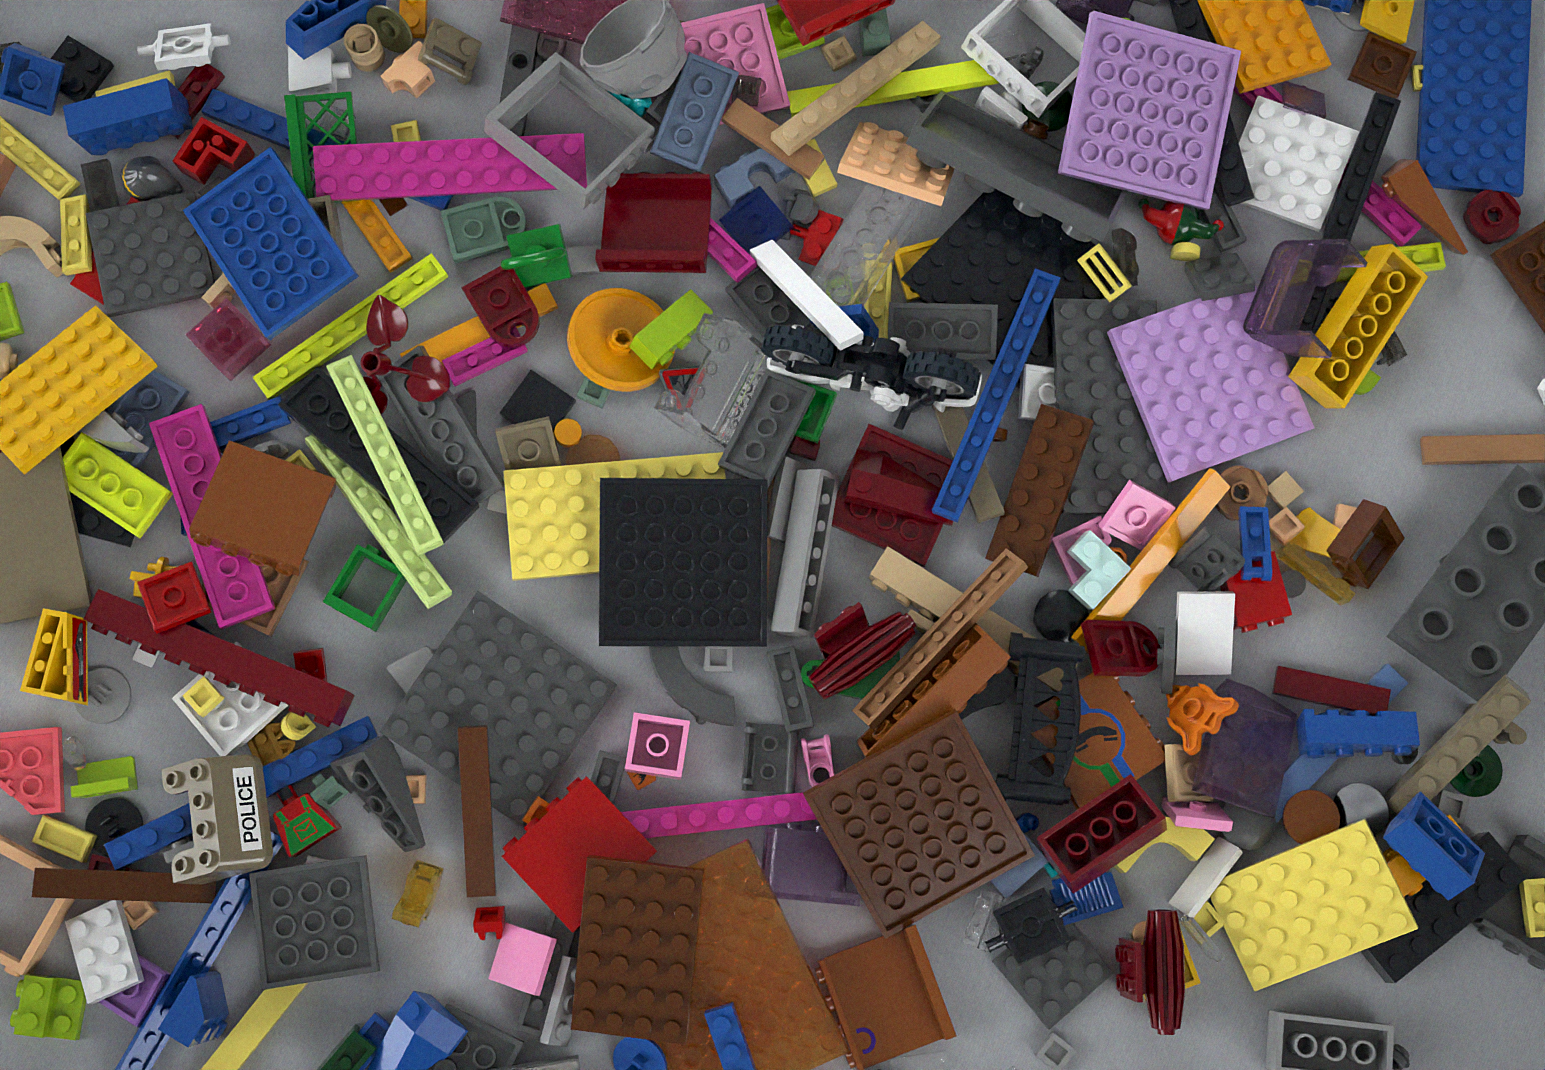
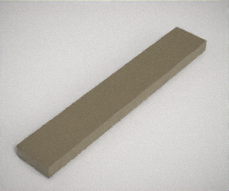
[931,404,1005,523]

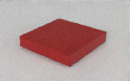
[137,561,212,634]

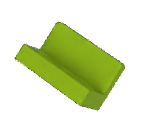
[70,756,138,799]

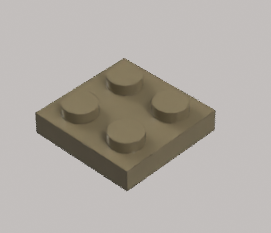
[495,416,562,470]

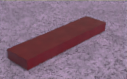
[1272,666,1391,716]

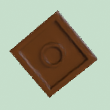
[1347,32,1417,99]

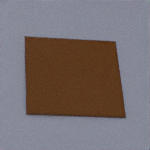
[379,198,408,216]

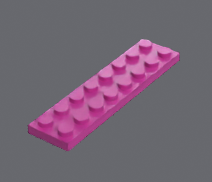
[149,404,276,629]

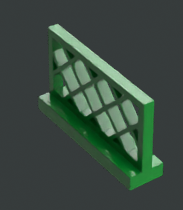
[284,91,359,203]

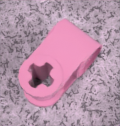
[801,734,834,787]

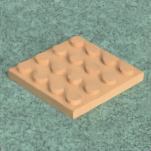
[837,122,955,206]

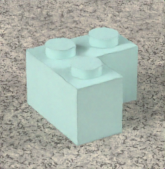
[1066,530,1132,610]

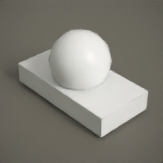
[975,86,1028,130]

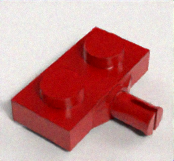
[790,210,844,270]

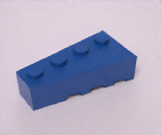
[286,0,386,60]
[1296,709,1420,758]

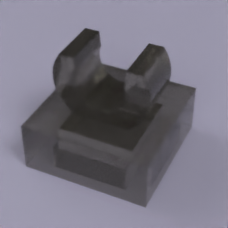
[731,75,761,107]
[1376,331,1408,366]

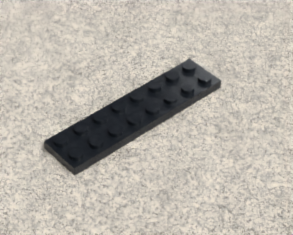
[278,367,479,543]

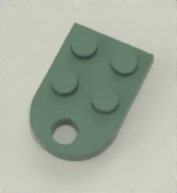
[440,196,527,264]

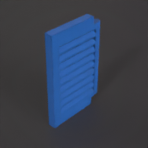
[1049,872,1124,925]

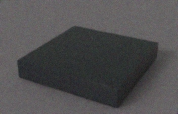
[500,370,576,433]

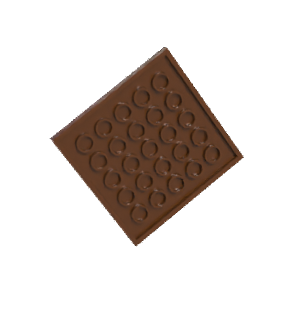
[803,709,1035,939]

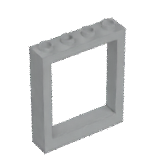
[484,52,655,210]

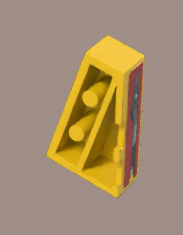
[20,608,88,706]

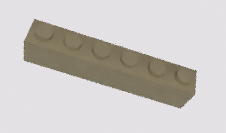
[1385,674,1531,814]

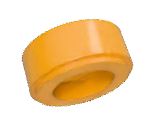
[554,419,582,448]

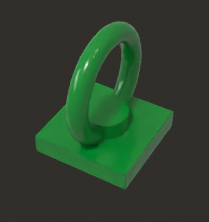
[501,224,573,287]

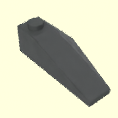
[330,735,426,852]

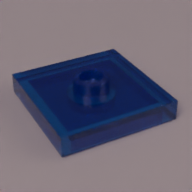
[719,186,794,255]

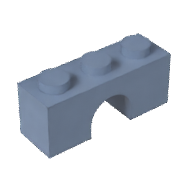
[714,148,796,210]

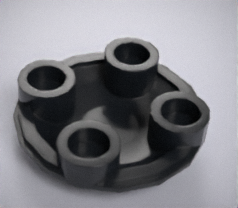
[1033,589,1089,642]

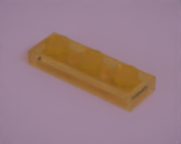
[1276,542,1356,606]

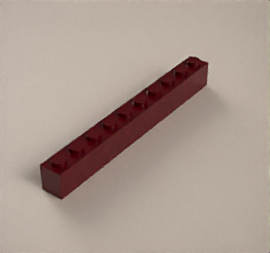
[83,589,355,728]

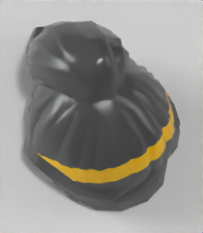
[121,156,183,200]

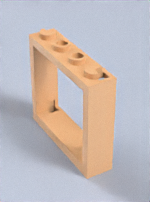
[0,834,75,977]

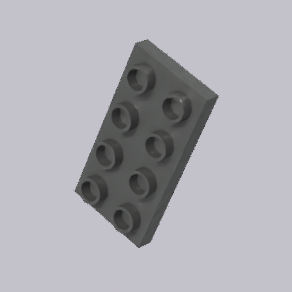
[906,90,1128,242]
[1386,464,1545,701]

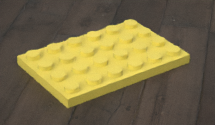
[1210,819,1418,991]

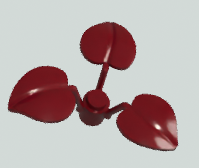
[360,295,450,415]

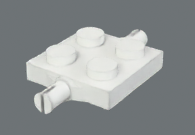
[137,24,231,71]

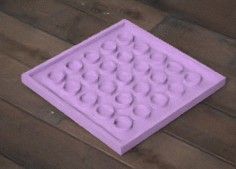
[1058,11,1241,210]
[1107,286,1314,483]

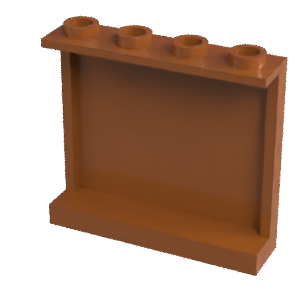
[189,440,336,576]

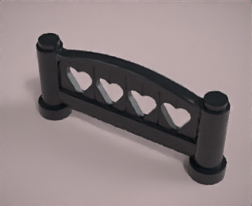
[995,632,1085,806]

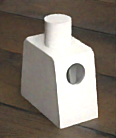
[288,46,352,96]

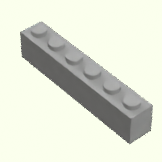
[770,469,840,638]

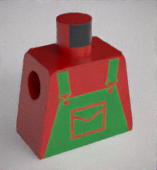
[273,785,342,857]

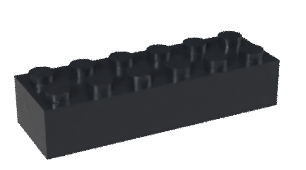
[1360,831,1527,983]

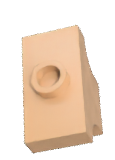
[380,40,435,99]

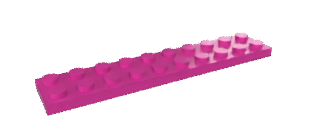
[313,133,587,201]

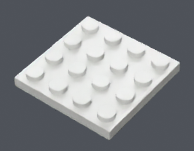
[1221,96,1359,232]

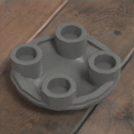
[1222,793,1276,851]

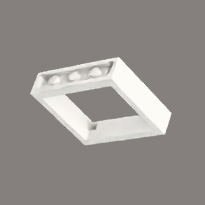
[961,0,1086,118]

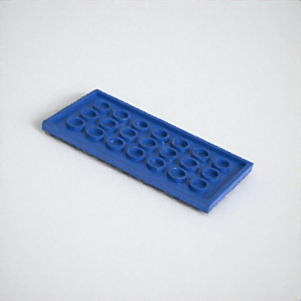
[1416,0,1532,198]

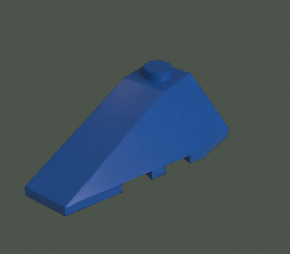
[368,991,468,1070]

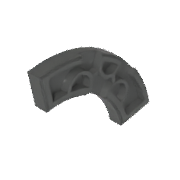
[649,646,735,726]

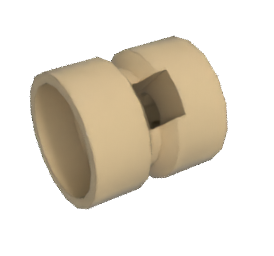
[344,24,385,72]

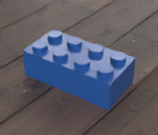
[63,78,193,156]

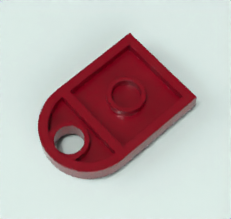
[461,266,540,348]
[1081,620,1161,677]

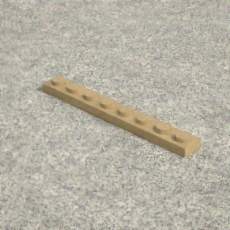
[771,21,941,156]

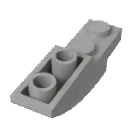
[79,410,149,453]

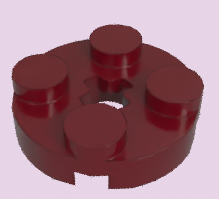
[1463,189,1521,244]

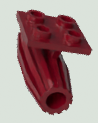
[808,602,916,700]
[1115,909,1185,1035]

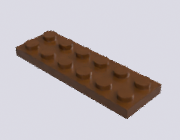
[985,404,1094,577]

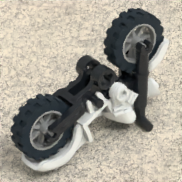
[761,324,982,430]

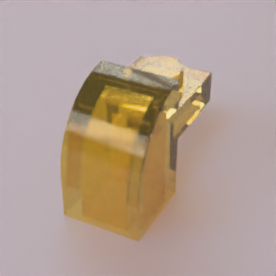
[391,860,444,928]

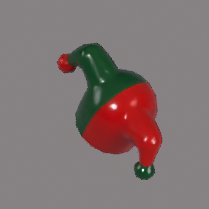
[1138,199,1224,245]

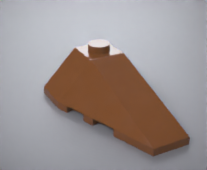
[1381,159,1468,255]

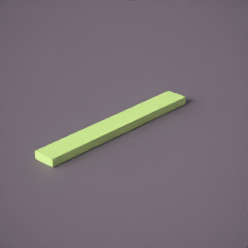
[326,355,444,556]
[305,435,452,609]

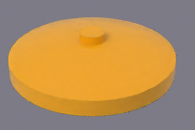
[567,288,675,392]

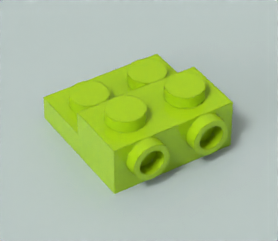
[10,974,87,1040]

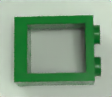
[323,544,407,632]

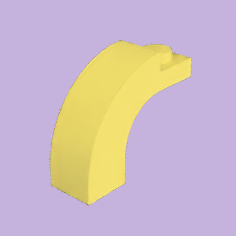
[1114,817,1215,873]

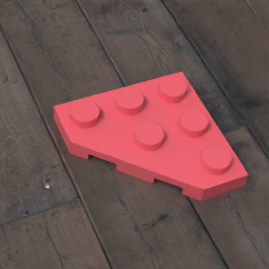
[0,727,65,815]

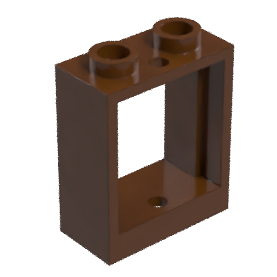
[1326,499,1405,589]

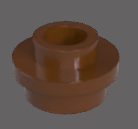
[1023,119,1049,140]

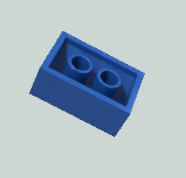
[1383,791,1485,901]
[158,971,229,1048]

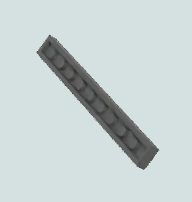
[515,750,626,1037]

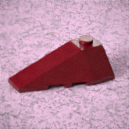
[845,449,953,526]

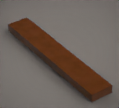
[458,725,496,898]
[32,868,216,904]

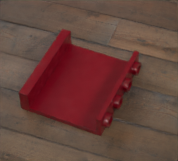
[595,172,712,273]

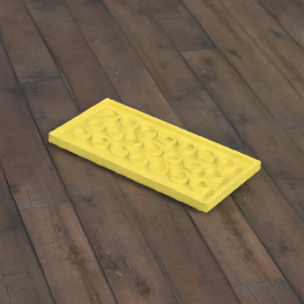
[504,452,726,581]

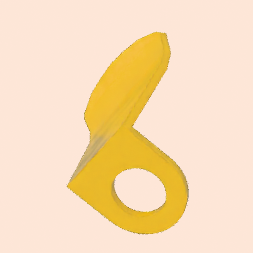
[1288,507,1341,561]

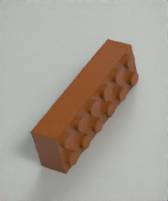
[857,623,1011,757]

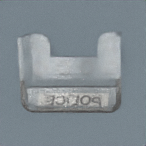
[654,313,770,449]

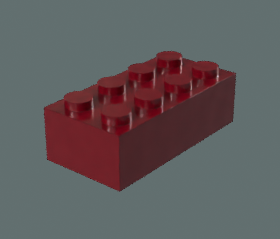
[1037,774,1167,894]

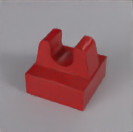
[473,906,506,940]

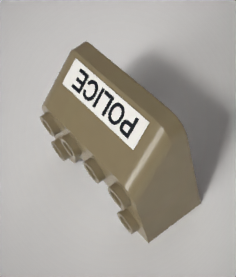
[161,754,273,885]

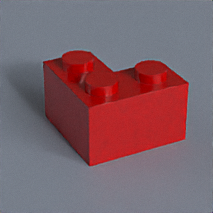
[172,117,255,185]

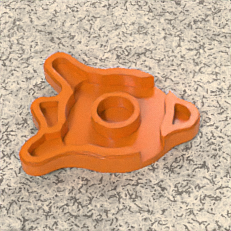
[1166,683,1239,755]

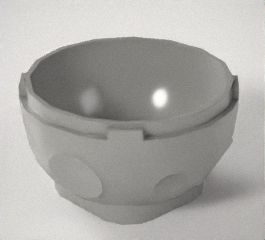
[579,0,688,99]

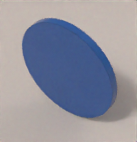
[613,1037,667,1070]

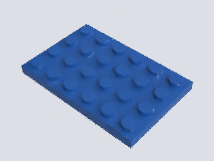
[183,147,359,340]

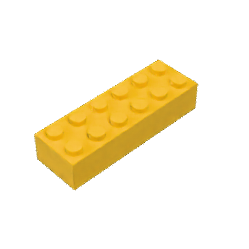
[1288,244,1428,408]

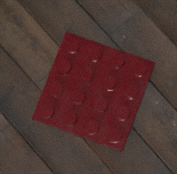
[831,424,953,567]

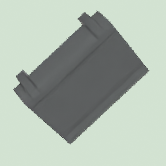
[1168,525,1245,592]
[741,722,799,794]

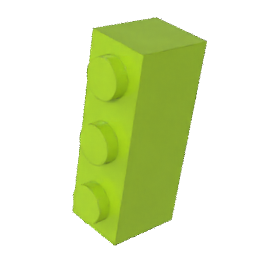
[629,289,713,370]

